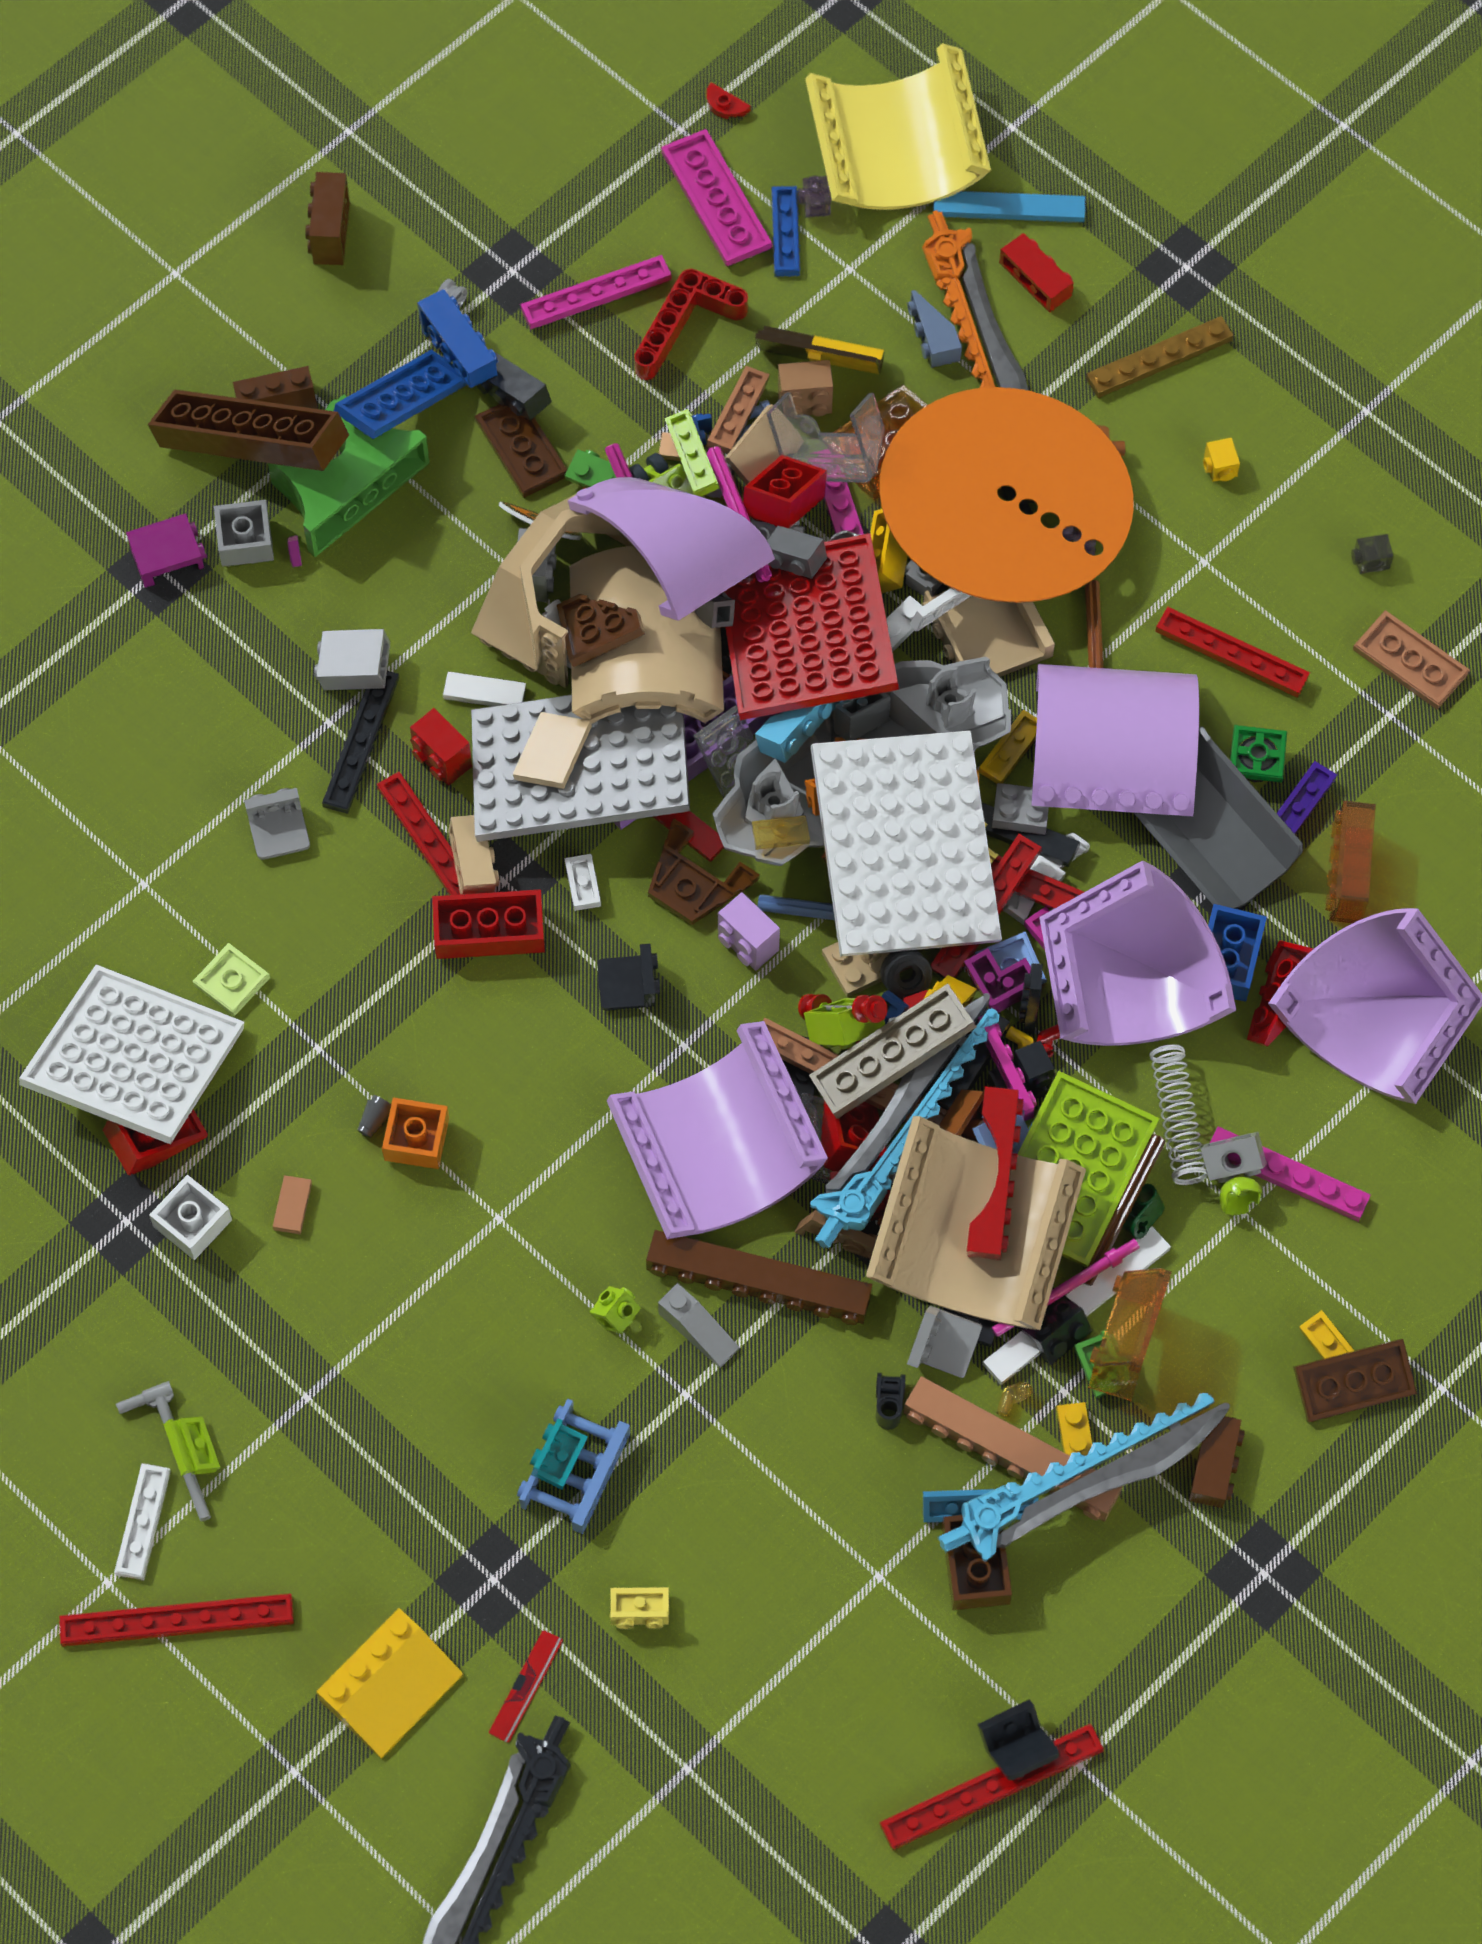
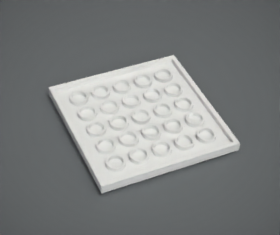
[19,965,244,1144]

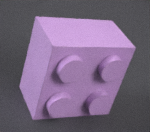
[718,892,780,971]

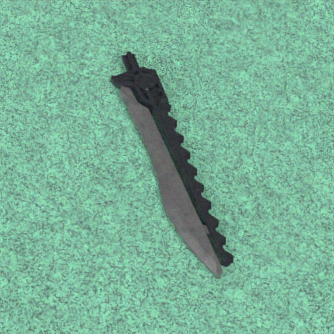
[423,1715,571,1944]

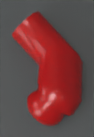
[1036,1024,1061,1058]

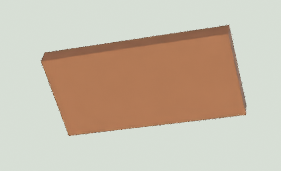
[1353,610,1470,710]

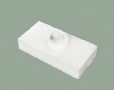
[565,854,601,911]

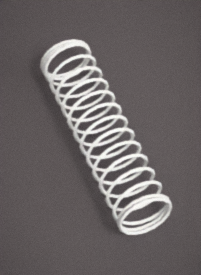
[1150,1045,1208,1185]

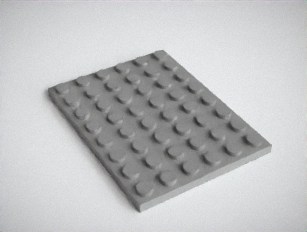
[471,695,690,842]

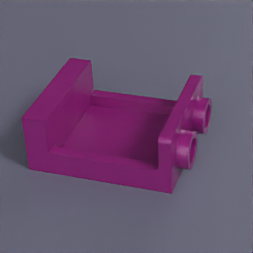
[126,513,207,588]

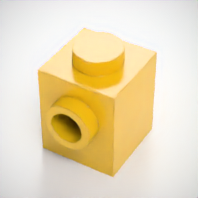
[1203,437,1240,482]

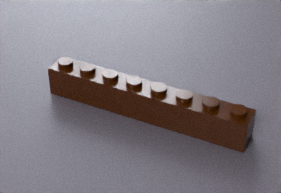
[646,1230,873,1325]

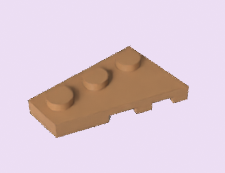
[794,1210,877,1259]

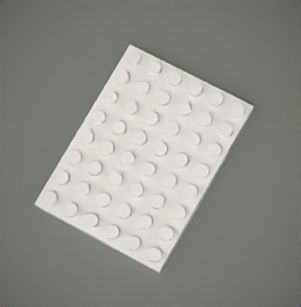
[811,731,1002,957]

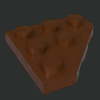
[557,594,645,667]

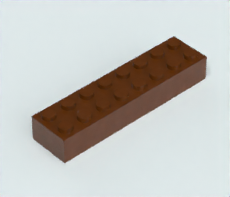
[148,389,349,471]

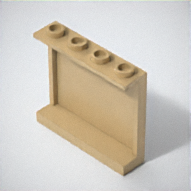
[921,590,1055,677]

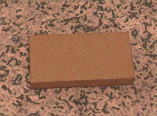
[273,1175,312,1234]

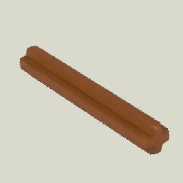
[1085,580,1104,668]

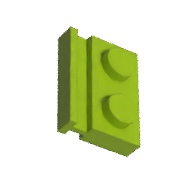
[163,1416,220,1476]

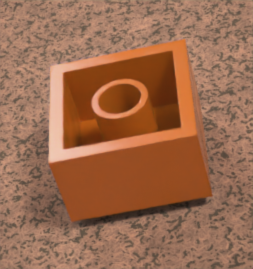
[382,1098,449,1169]

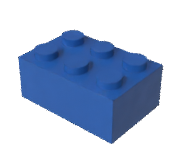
[1208,904,1267,1002]

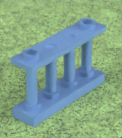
[517,1399,630,1534]

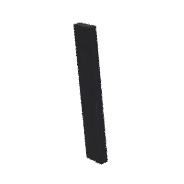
[322,671,399,814]

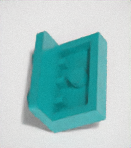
[530,1418,588,1489]

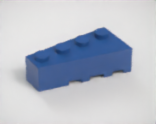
[417,289,498,388]

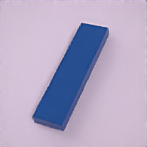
[772,186,800,277]

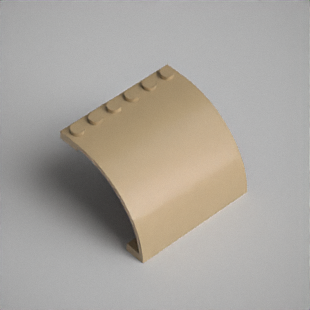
[866,1116,1086,1330]

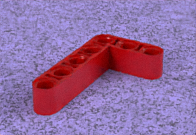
[634,269,748,380]

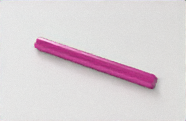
[707,446,772,582]

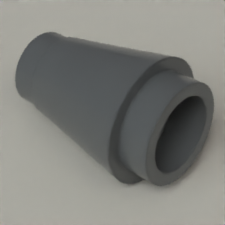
[357,1095,391,1138]

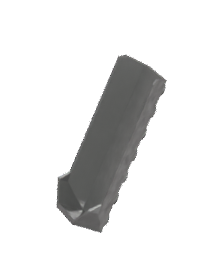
[1133,727,1303,909]

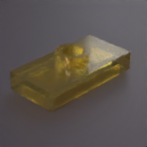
[751,815,810,850]

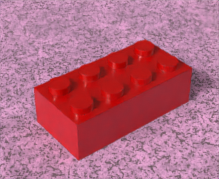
[432,890,545,959]

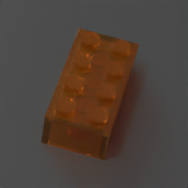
[1325,801,1376,923]

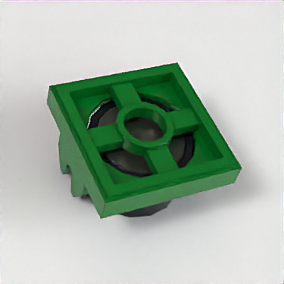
[1230,725,1287,783]

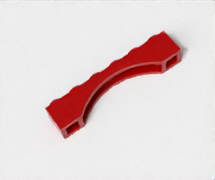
[967,1086,1024,1260]

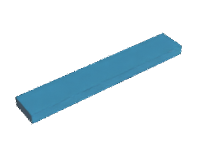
[934,191,1085,222]

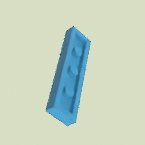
[923,1489,1039,1522]

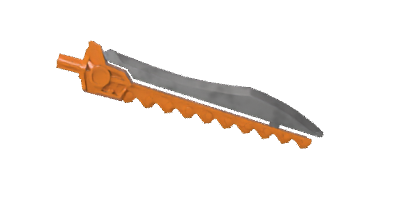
[922,210,1028,390]

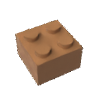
[778,360,833,419]

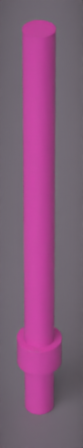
[992,1239,1140,1337]

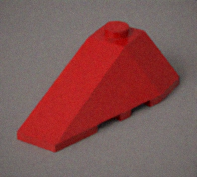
[1247,940,1314,1047]

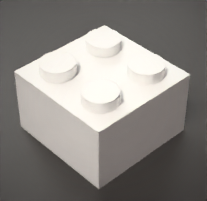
[149,1175,232,1260]

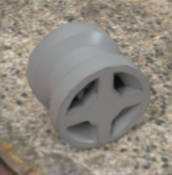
[438,279,468,307]

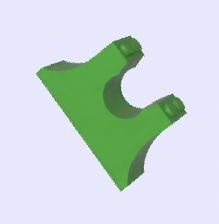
[268,395,430,557]

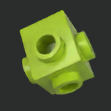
[589,1286,641,1334]

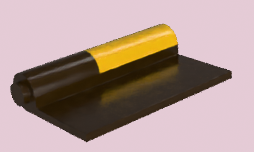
[755,326,885,375]

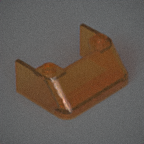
[1088,1268,1172,1401]

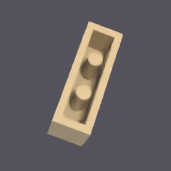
[448,815,499,894]

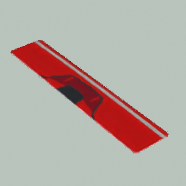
[489,1630,563,1743]

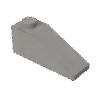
[658,1283,739,1368]

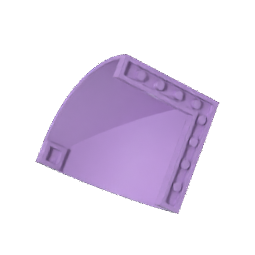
[568,477,775,621]
[1039,860,1236,1046]
[1268,908,1482,1104]

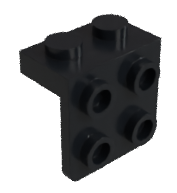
[597,943,660,1011]
[1015,1287,1093,1366]
[977,1699,1060,1780]

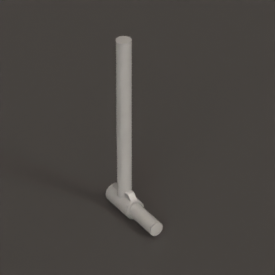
[116,1381,211,1521]

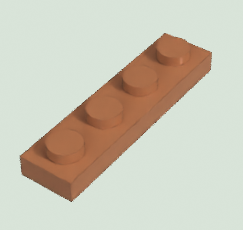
[707,366,770,454]

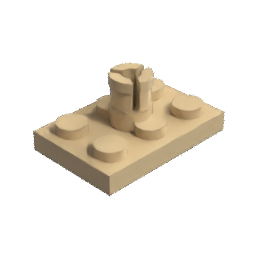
[822,942,910,998]

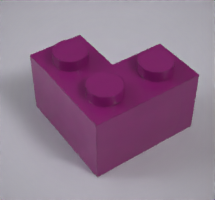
[964,948,1031,1013]

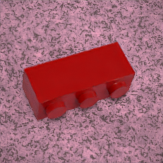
[999,233,1074,312]

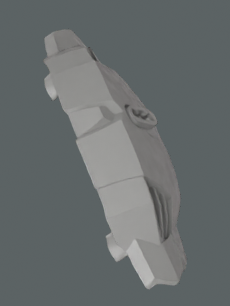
[713,657,1011,866]

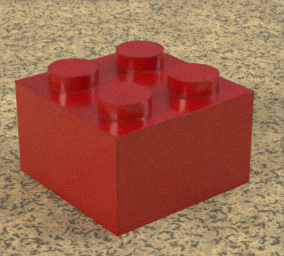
[410,708,472,786]

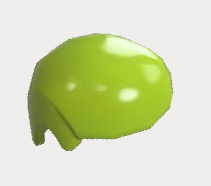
[1219,1177,1262,1215]

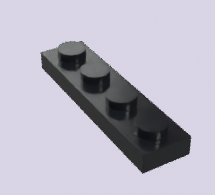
[1019,963,1043,1034]

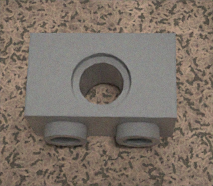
[1201,1132,1267,1183]

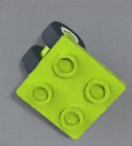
[629,453,694,495]

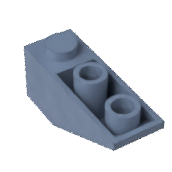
[907,290,962,368]

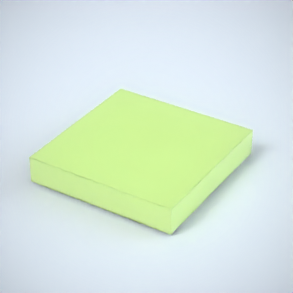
[192,943,270,1016]

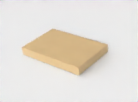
[725,404,804,485]
[513,712,592,789]

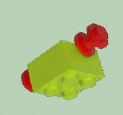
[798,994,887,1049]

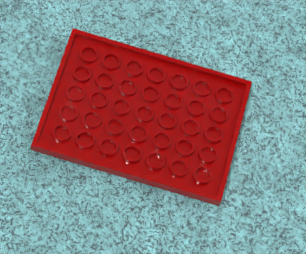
[724,533,899,720]

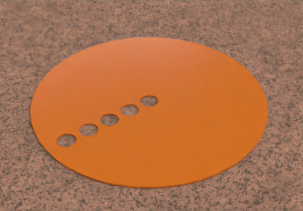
[880,387,1134,603]

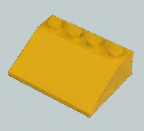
[316,1608,463,1759]

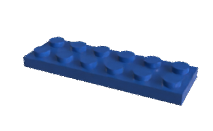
[334,349,467,439]

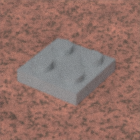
[992,783,1049,835]

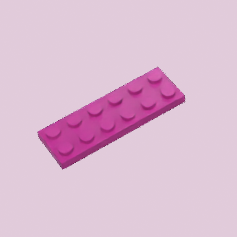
[661,129,772,267]

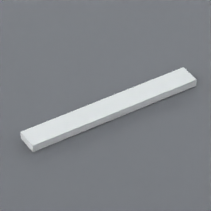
[983,1227,1171,1385]

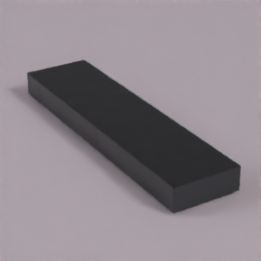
[982,803,1080,867]

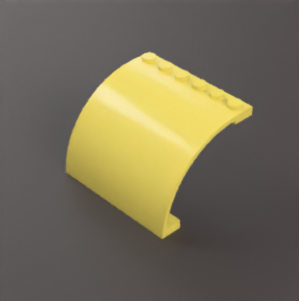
[805,43,991,210]

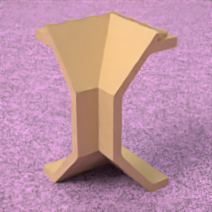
[471,494,634,688]

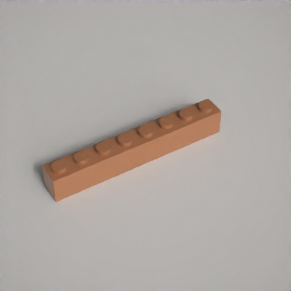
[904,1376,1123,1522]

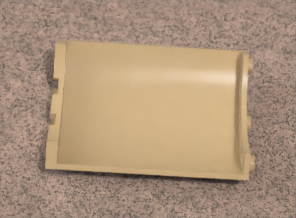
[570,546,724,724]

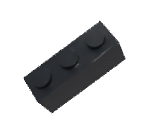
[476,352,552,421]

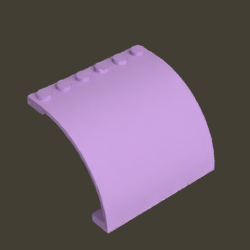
[1031,664,1199,816]
[607,1021,828,1239]

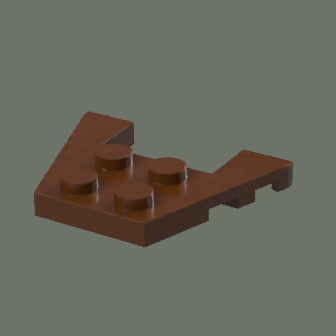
[648,818,760,925]

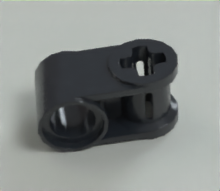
[876,1372,906,1430]

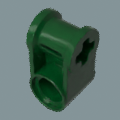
[1121,1183,1165,1239]

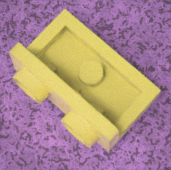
[610,1587,669,1629]

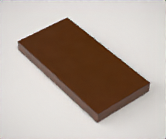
[475,404,567,498]
[1293,1339,1417,1422]

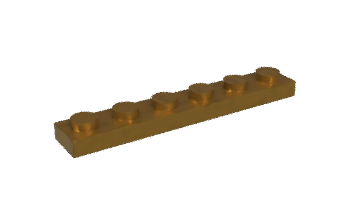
[1086,316,1234,398]

